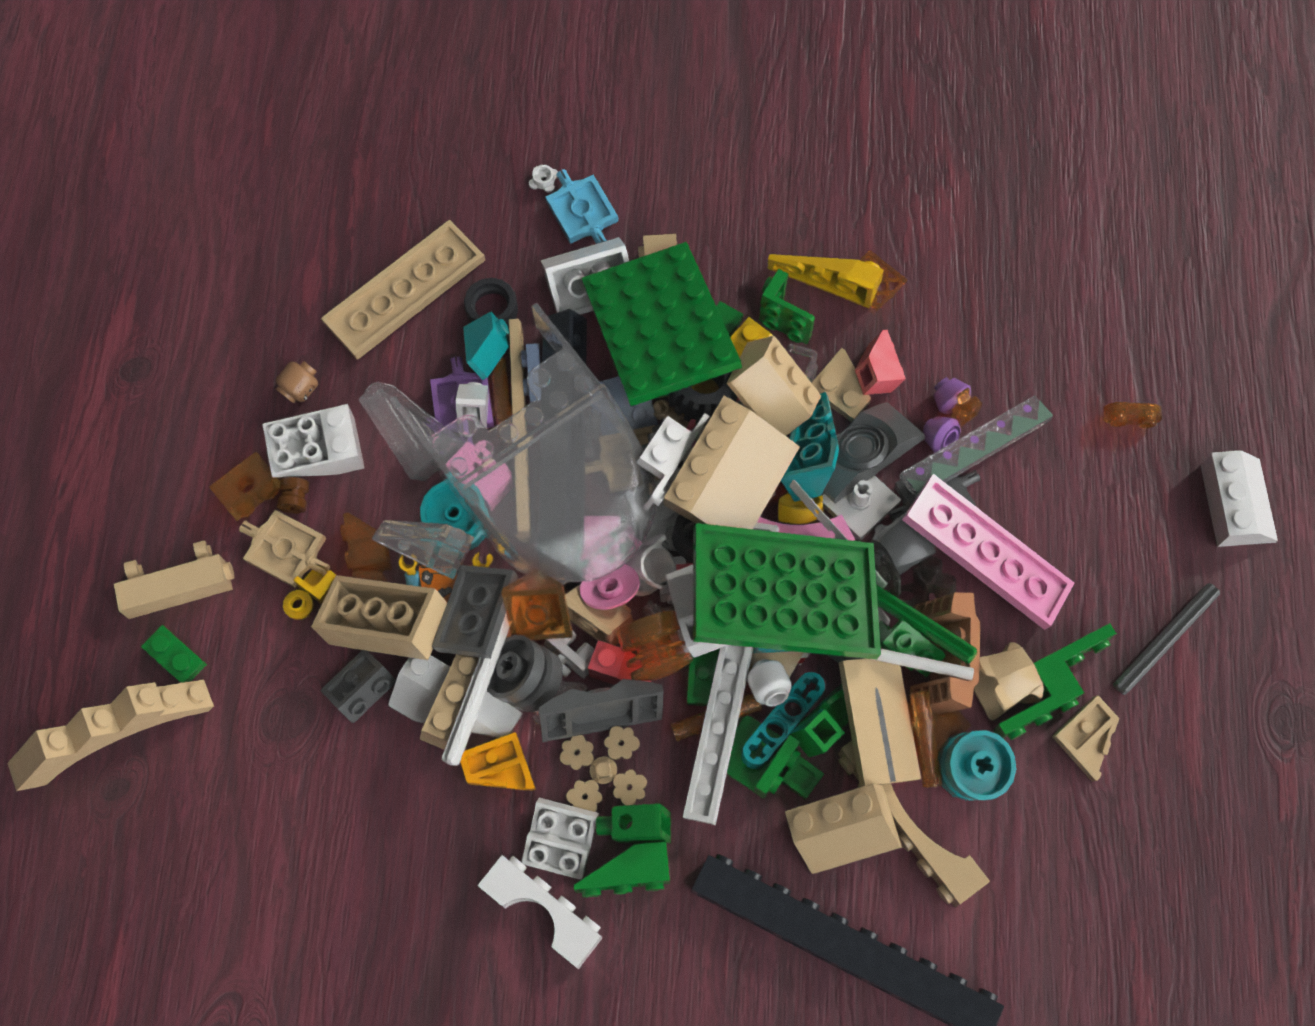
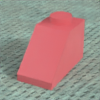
[588,640,656,685]

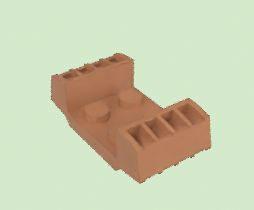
[910,592,980,716]

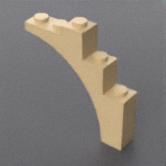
[7,680,214,791]

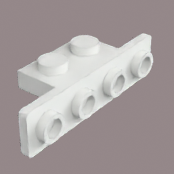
[636,413,710,511]

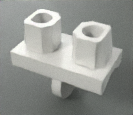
[543,624,595,679]

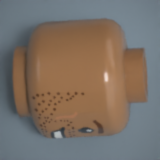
[276,361,318,404]

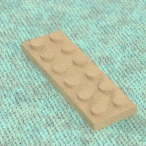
[321,220,485,360]

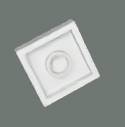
[822,475,901,541]

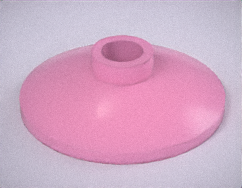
[580,563,640,610]

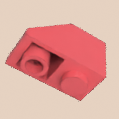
[855,330,906,395]

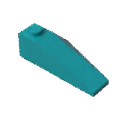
[781,392,839,502]

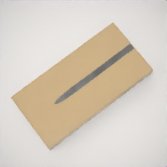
[839,659,921,787]

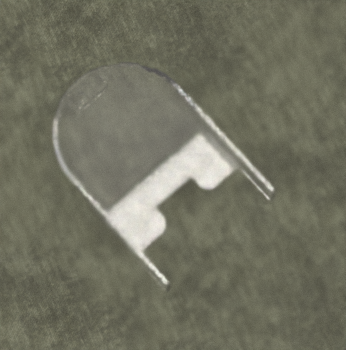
[390,303,657,584]

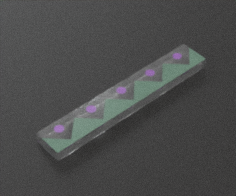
[899,395,1053,498]

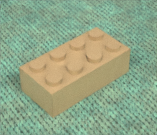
[311,575,447,660]

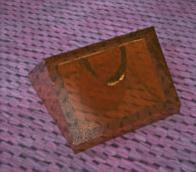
[502,569,573,640]

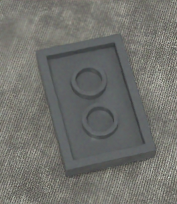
[432,565,518,659]

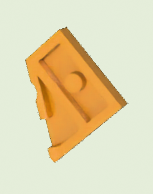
[460,732,536,791]

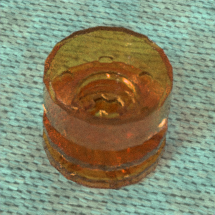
[615,610,694,681]

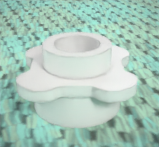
[529,165,558,193]

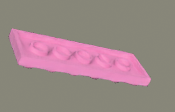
[902,474,1074,630]

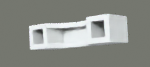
[477,855,602,969]

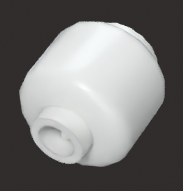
[747,659,792,707]

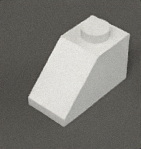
[456,382,489,429]

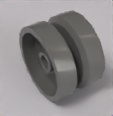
[487,635,562,713]

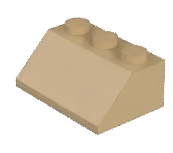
[726,336,821,436]
[785,783,902,874]

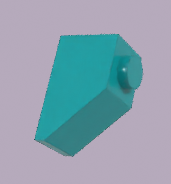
[463,312,510,380]

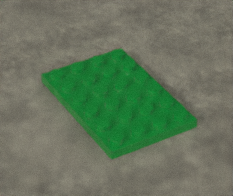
[582,241,742,407]
[693,523,881,660]

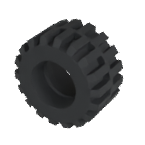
[667,371,738,424]

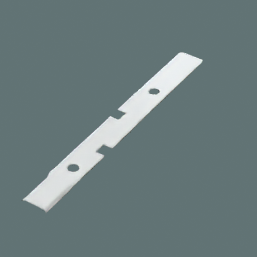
[789,480,888,588]

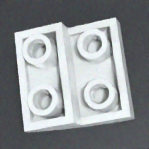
[522,798,599,880]

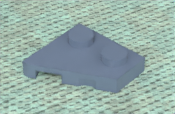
[521,343,542,402]

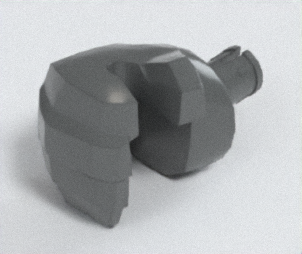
[870,512,936,579]

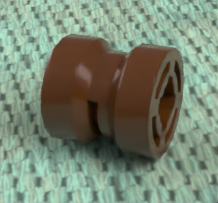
[277,477,310,514]

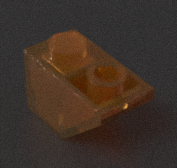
[340,512,392,577]

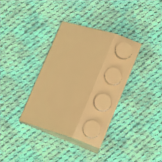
[663,396,800,529]

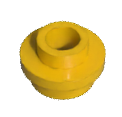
[283,590,313,620]

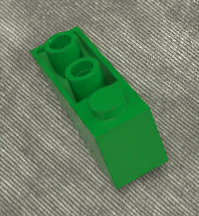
[574,842,670,898]

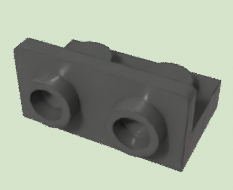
[320,650,396,723]

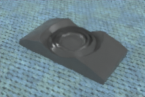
[823,402,925,504]
[539,679,664,742]

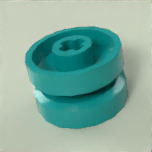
[420,480,490,554]
[935,730,1016,801]

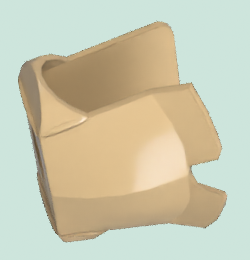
[974,642,1043,721]

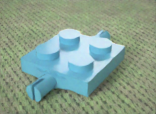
[545,169,618,244]

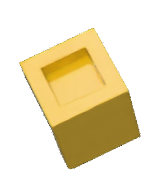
[293,570,336,604]

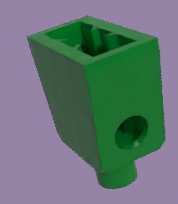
[596,804,671,844]

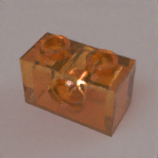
[209,452,280,521]

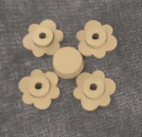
[560,726,647,812]

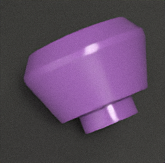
[934,377,971,414]
[923,416,961,454]

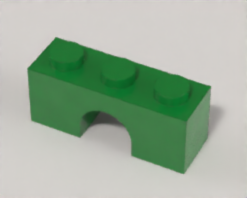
[790,683,849,758]

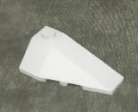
[388,655,523,738]

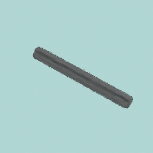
[1113,583,1220,695]

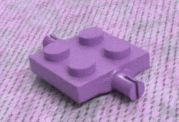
[430,357,495,447]

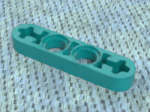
[741,672,825,770]

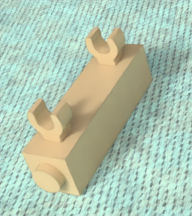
[114,540,235,619]

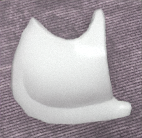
[626,533,675,596]

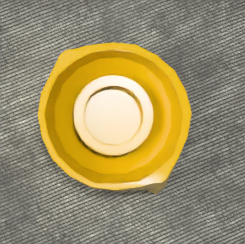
[778,493,823,524]

